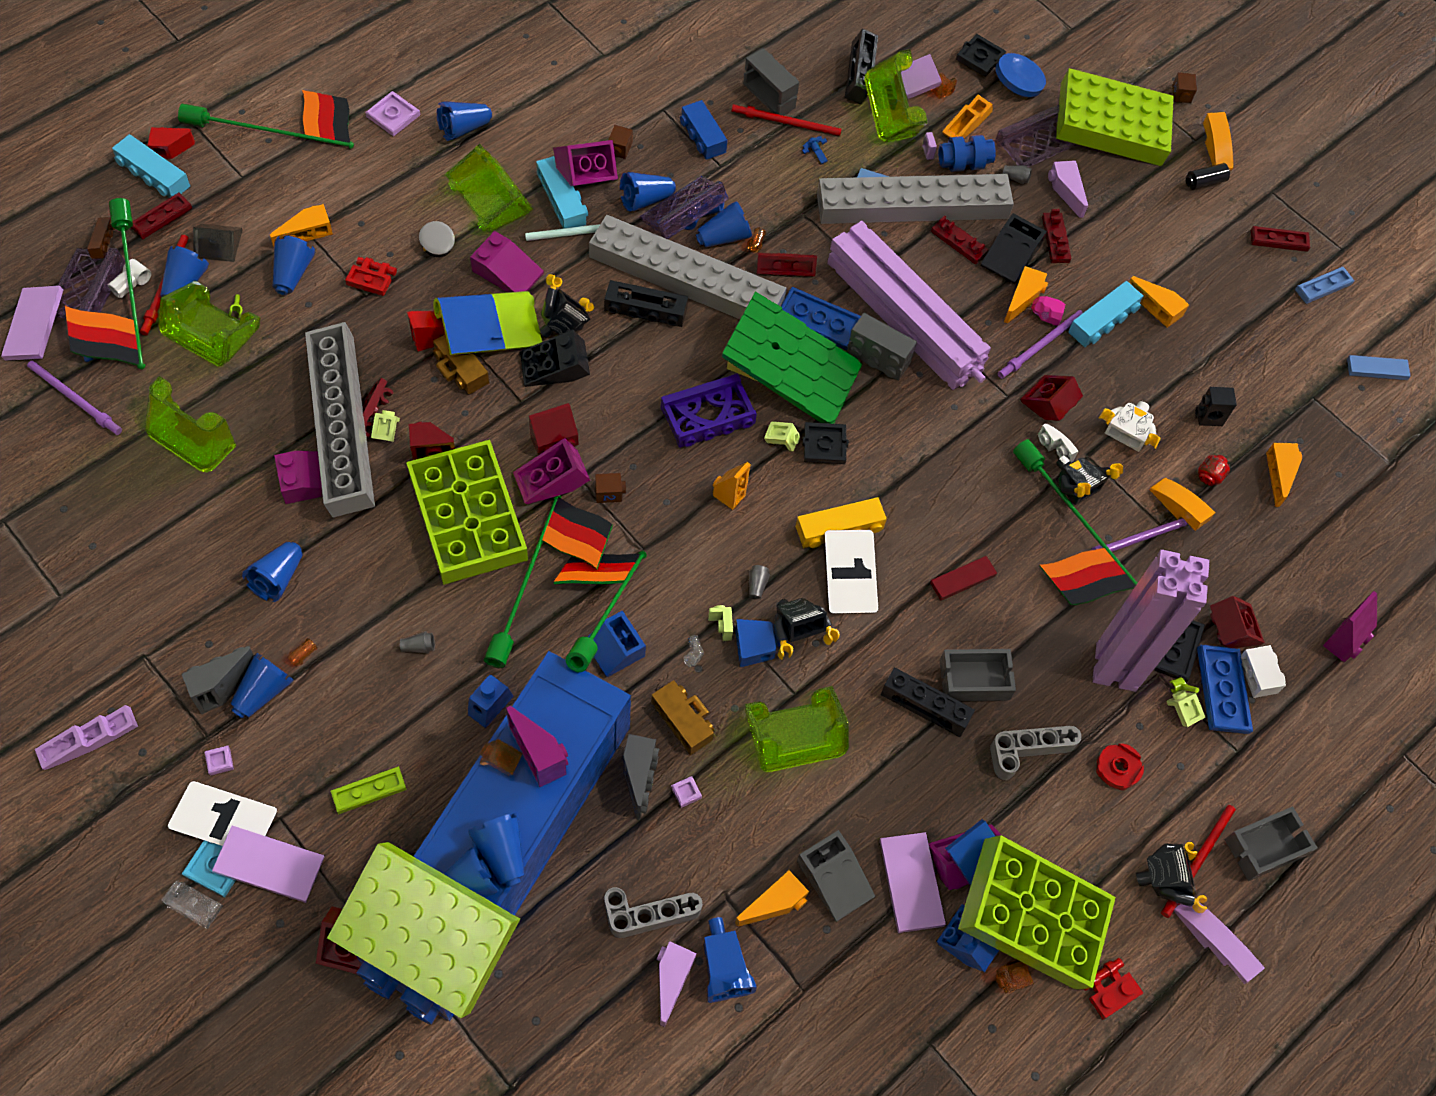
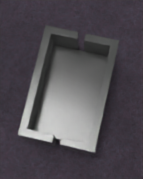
[743,48,799,115]
[847,313,917,381]
[939,649,1016,701]
[1224,806,1317,882]

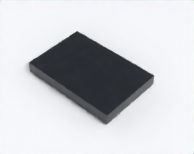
[1154,620,1205,683]

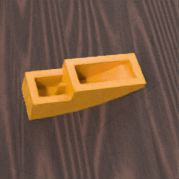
[942,94,993,138]
[1203,112,1233,170]
[1149,478,1216,531]

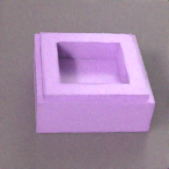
[922,132,937,160]
[205,746,234,776]
[671,776,702,808]

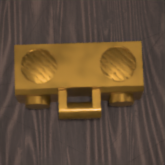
[433,334,489,394]
[651,680,714,756]

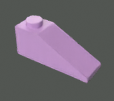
[1048,161,1088,218]
[657,942,696,1027]

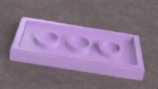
[1,286,63,360]
[212,825,324,903]
[879,832,946,933]

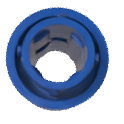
[938,135,996,172]

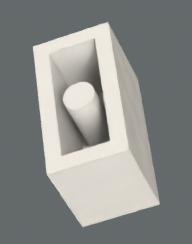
[1241,645,1286,698]

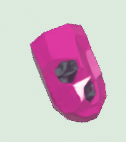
[1031,296,1066,326]

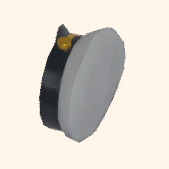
[419,221,455,257]

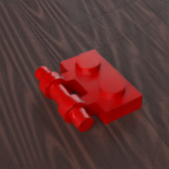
[345,257,397,296]
[1083,958,1143,1020]

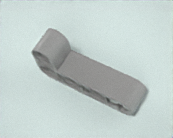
[990,726,1081,780]
[604,887,703,938]

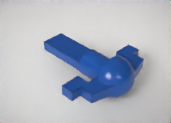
[802,136,828,165]

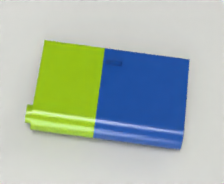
[433,291,542,355]

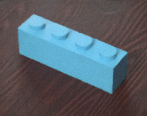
[112,134,190,198]
[536,156,588,229]
[1068,281,1143,347]

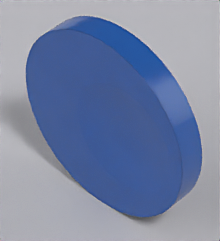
[996,53,1046,97]

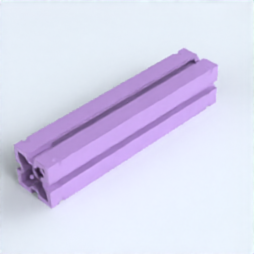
[828,221,991,390]
[1092,550,1209,692]

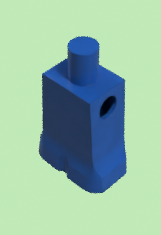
[703,917,757,1003]

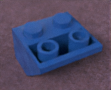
[588,610,646,677]
[937,904,999,972]

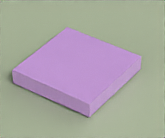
[896,54,943,99]
[365,91,420,137]

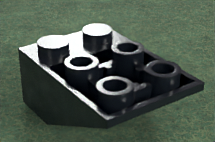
[980,213,1047,284]
[520,330,590,387]

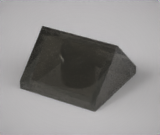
[193,224,242,262]

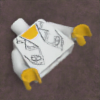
[1098,401,1160,452]

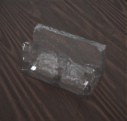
[161,881,223,929]

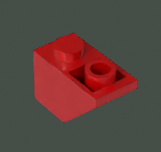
[147,127,195,159]

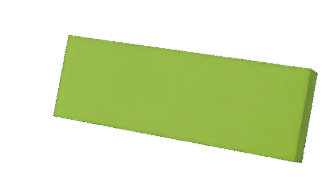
[331,766,407,814]

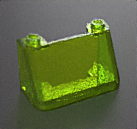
[865,49,928,142]
[445,144,534,232]
[159,281,260,366]
[145,376,236,472]
[745,686,849,772]

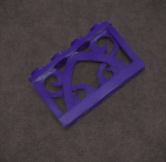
[661,373,757,448]

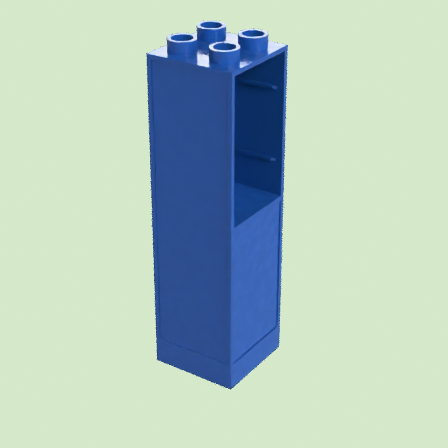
[356,651,631,1025]

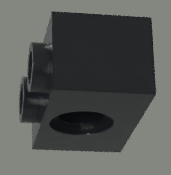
[1195,387,1237,426]

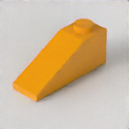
[270,204,333,247]
[1004,266,1048,323]
[1129,276,1189,328]
[1266,443,1302,507]
[713,462,751,510]
[735,870,809,927]

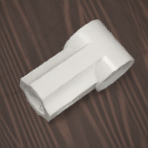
[108,259,151,298]

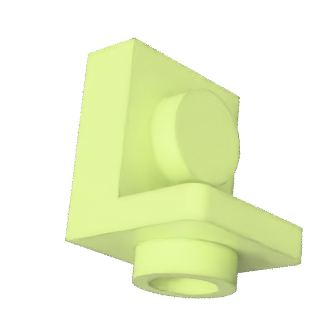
[371,410,400,442]
[764,422,800,451]
[708,605,733,641]
[1167,690,1205,727]

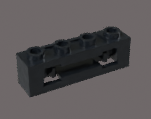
[845,28,878,105]
[604,280,688,327]
[880,667,975,737]

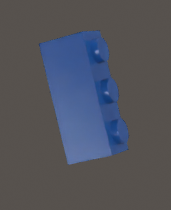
[680,100,727,160]

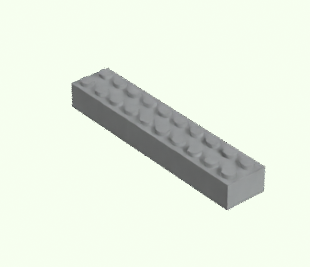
[817,174,1014,224]
[589,215,786,319]
[305,322,375,517]

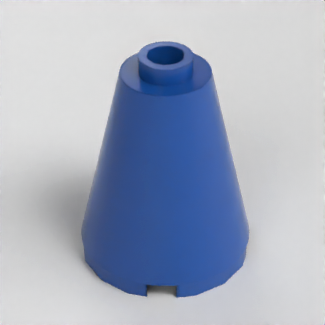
[436,101,492,141]
[620,172,676,211]
[695,201,752,248]
[272,236,315,295]
[160,246,209,306]
[242,542,303,602]
[230,653,294,718]
[468,813,524,888]
[444,847,500,897]

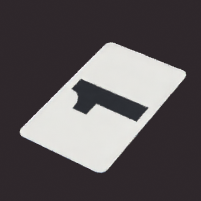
[825,530,878,613]
[168,781,277,846]

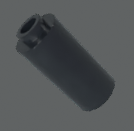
[1185,163,1230,190]

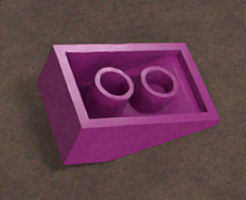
[470,231,544,292]
[513,438,590,504]
[274,451,323,504]
[1323,591,1377,662]
[506,706,569,787]

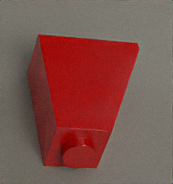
[407,311,445,352]

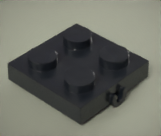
[956,34,1006,77]
[802,422,849,465]

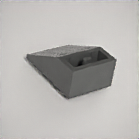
[182,646,254,714]
[623,734,659,820]
[797,830,876,922]

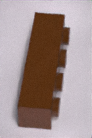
[87,217,115,259]

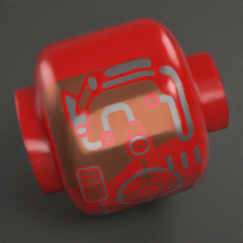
[1198,455,1230,486]

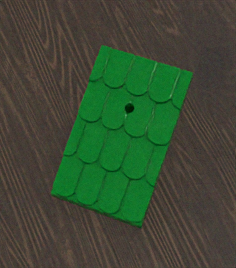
[722,291,862,424]

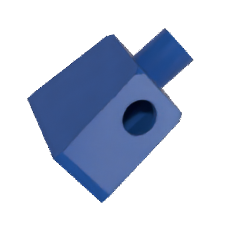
[735,619,788,667]
[468,675,514,729]

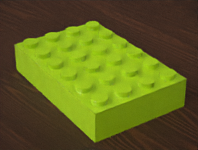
[1056,68,1173,166]
[406,440,528,585]
[958,835,1116,989]
[327,842,520,1018]

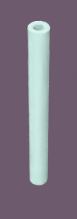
[525,224,600,241]

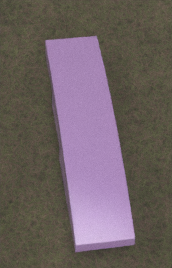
[35,705,138,770]
[1174,902,1265,984]

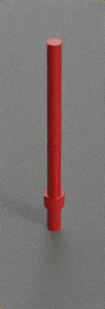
[731,104,842,136]
[140,235,189,336]
[1161,805,1236,918]

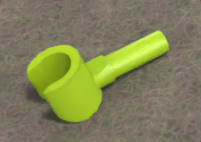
[228,294,243,318]
[1169,678,1199,694]

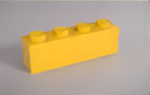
[795,497,887,548]

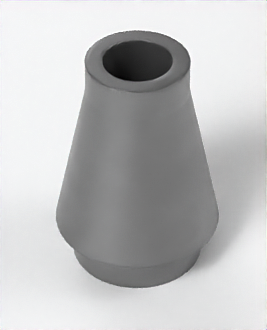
[1003,165,1032,184]
[749,565,770,599]
[400,631,435,654]

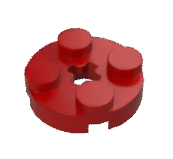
[1096,743,1144,791]

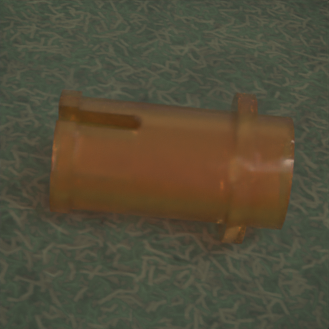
[747,227,766,252]
[287,638,317,667]

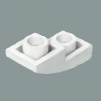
[1038,424,1079,462]

